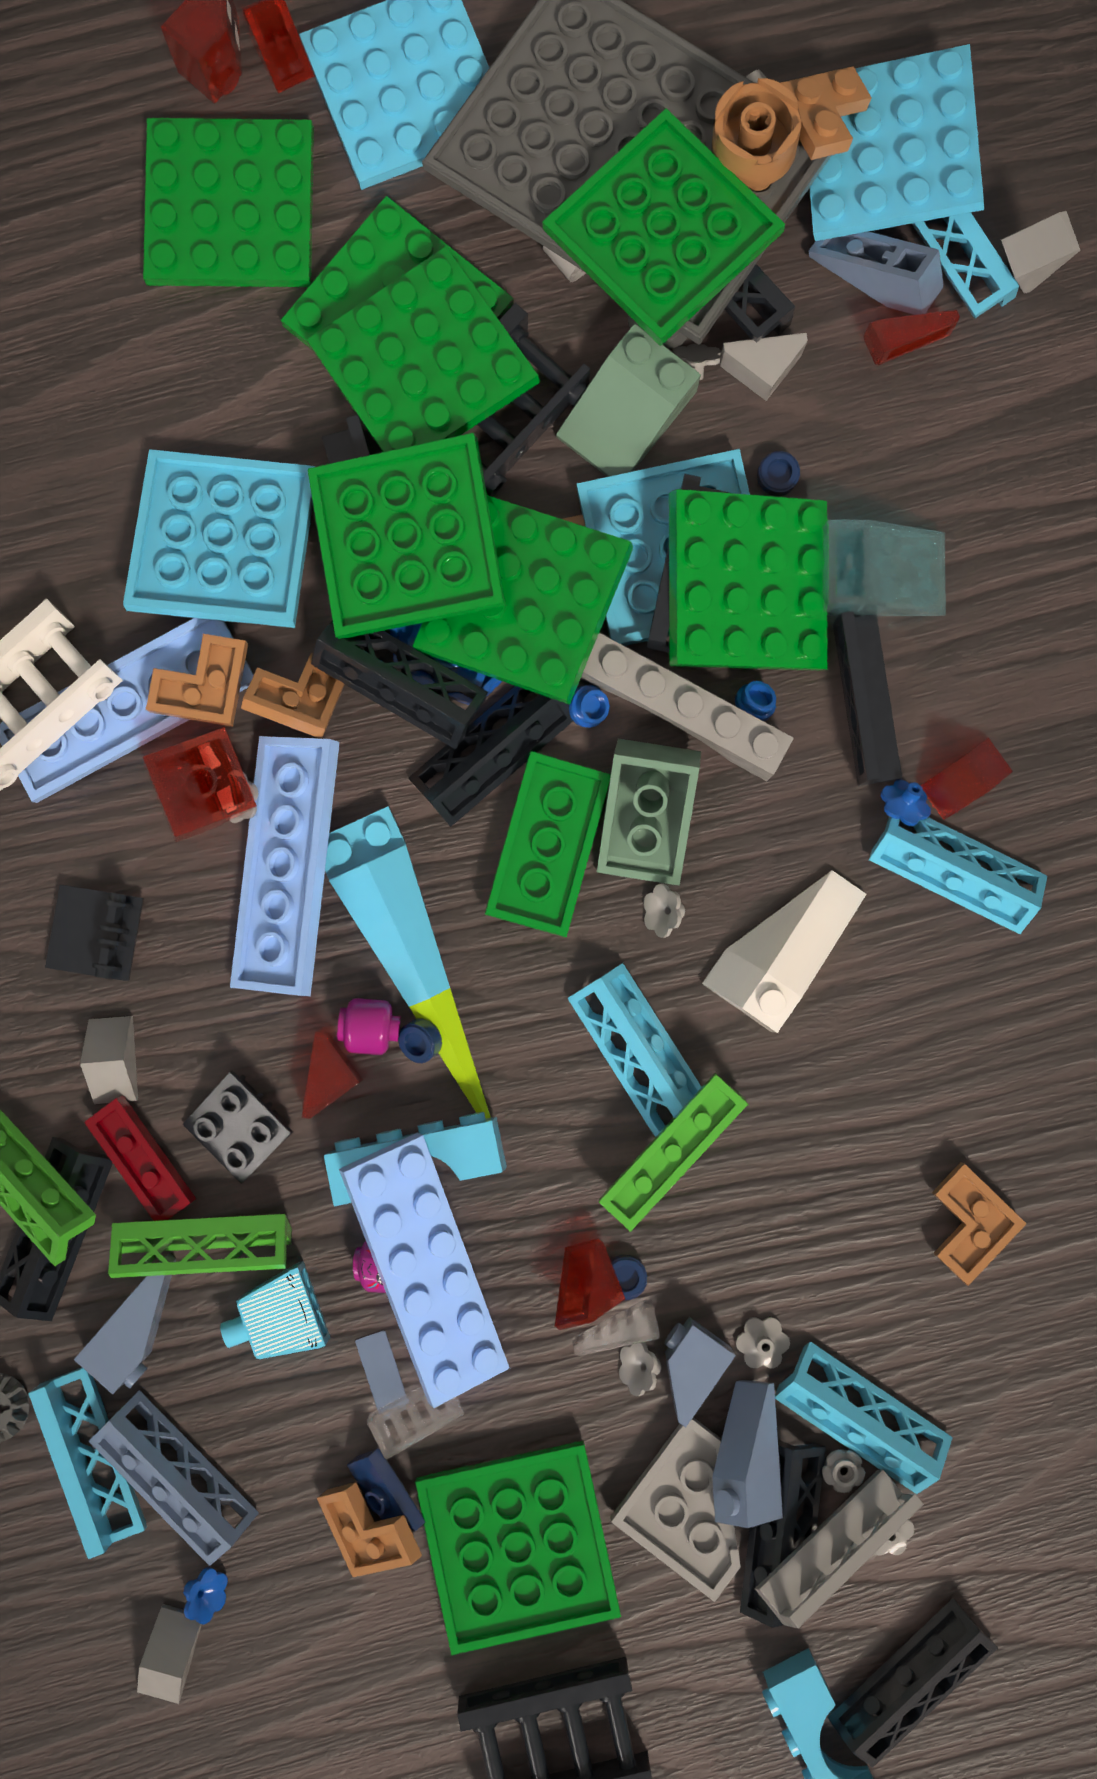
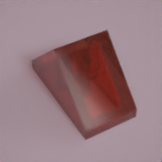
[242,0,315,93]
[921,738,1013,820]
[301,1031,363,1119]
[554,1238,625,1330]

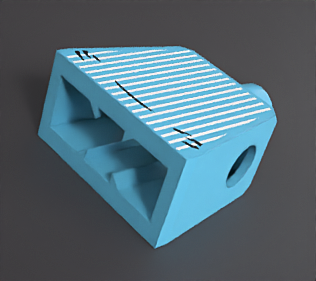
[220,1261,330,1359]

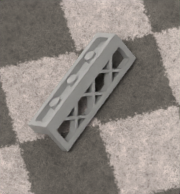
[755,1469,924,1629]

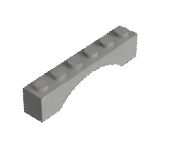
[580,633,794,781]

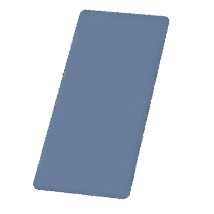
[355,1330,408,1411]

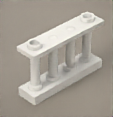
[0,599,123,791]

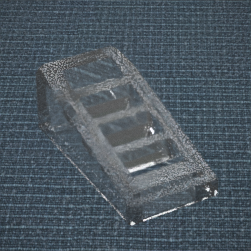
[573,1298,660,1356]
[367,1386,465,1459]

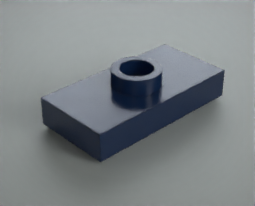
[347,1448,425,1532]

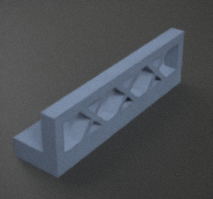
[89,1390,259,1566]

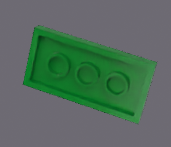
[484,751,611,937]

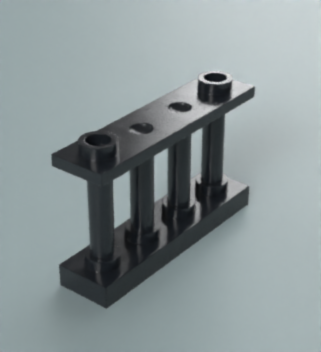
[477,303,590,497]
[457,1657,652,1779]

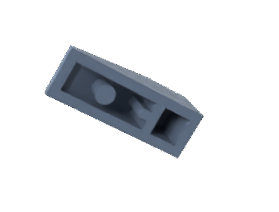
[808,232,943,317]
[74,1254,176,1394]
[712,1380,783,1528]

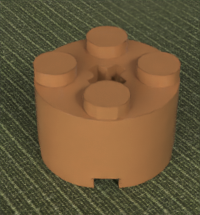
[712,78,801,191]

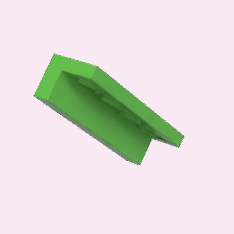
[598,1073,748,1232]
[0,1110,96,1266]
[108,1214,292,1278]

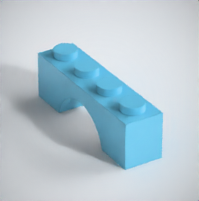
[324,1112,507,1206]
[762,1648,874,1779]

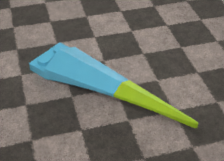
[325,806,491,1119]

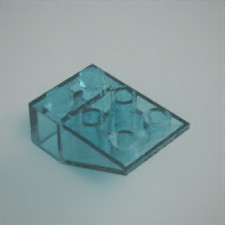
[823,520,946,616]

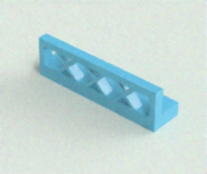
[912,212,1019,319]
[869,816,1047,934]
[568,963,702,1137]
[775,1342,953,1494]
[28,1367,148,1559]

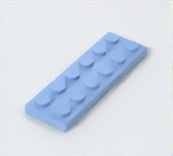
[0,618,254,803]
[230,736,340,997]
[339,1133,509,1408]

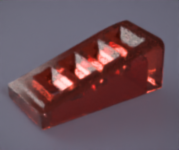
[864,310,960,365]

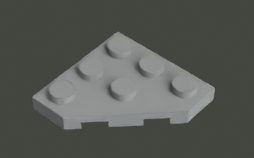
[610,1417,741,1602]

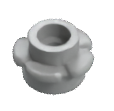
[822,1450,865,1493]

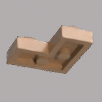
[781,66,872,160]
[146,633,248,727]
[241,653,345,739]
[932,1162,1027,1286]
[317,1482,422,1577]

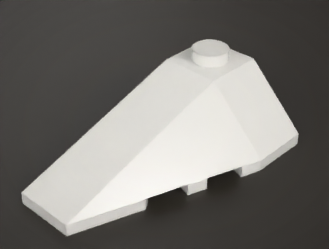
[702,870,867,1033]

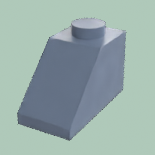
[664,1317,736,1428]

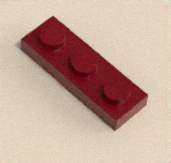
[84,1095,196,1221]

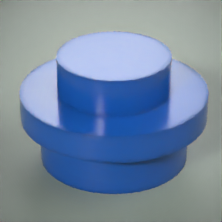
[735,681,776,721]
[569,685,610,728]

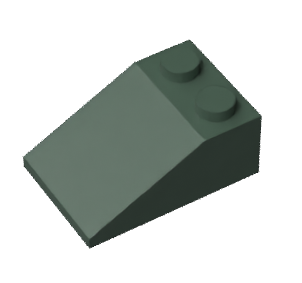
[556,323,701,477]
[597,739,701,886]

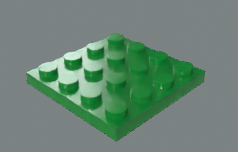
[542,108,785,346]
[143,118,314,287]
[281,196,514,350]
[306,247,540,452]
[307,433,506,639]
[669,489,827,671]
[413,495,634,705]
[415,1440,621,1655]

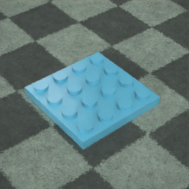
[299,0,489,190]
[810,44,984,241]
[123,449,315,628]
[576,449,750,646]

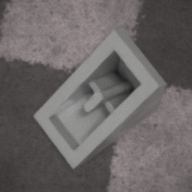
[1001,211,1081,293]
[720,333,808,401]
[80,1016,138,1104]
[137,1604,202,1704]

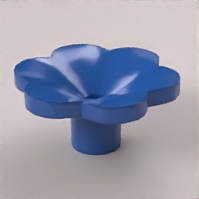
[880,780,931,826]
[183,1567,228,1625]

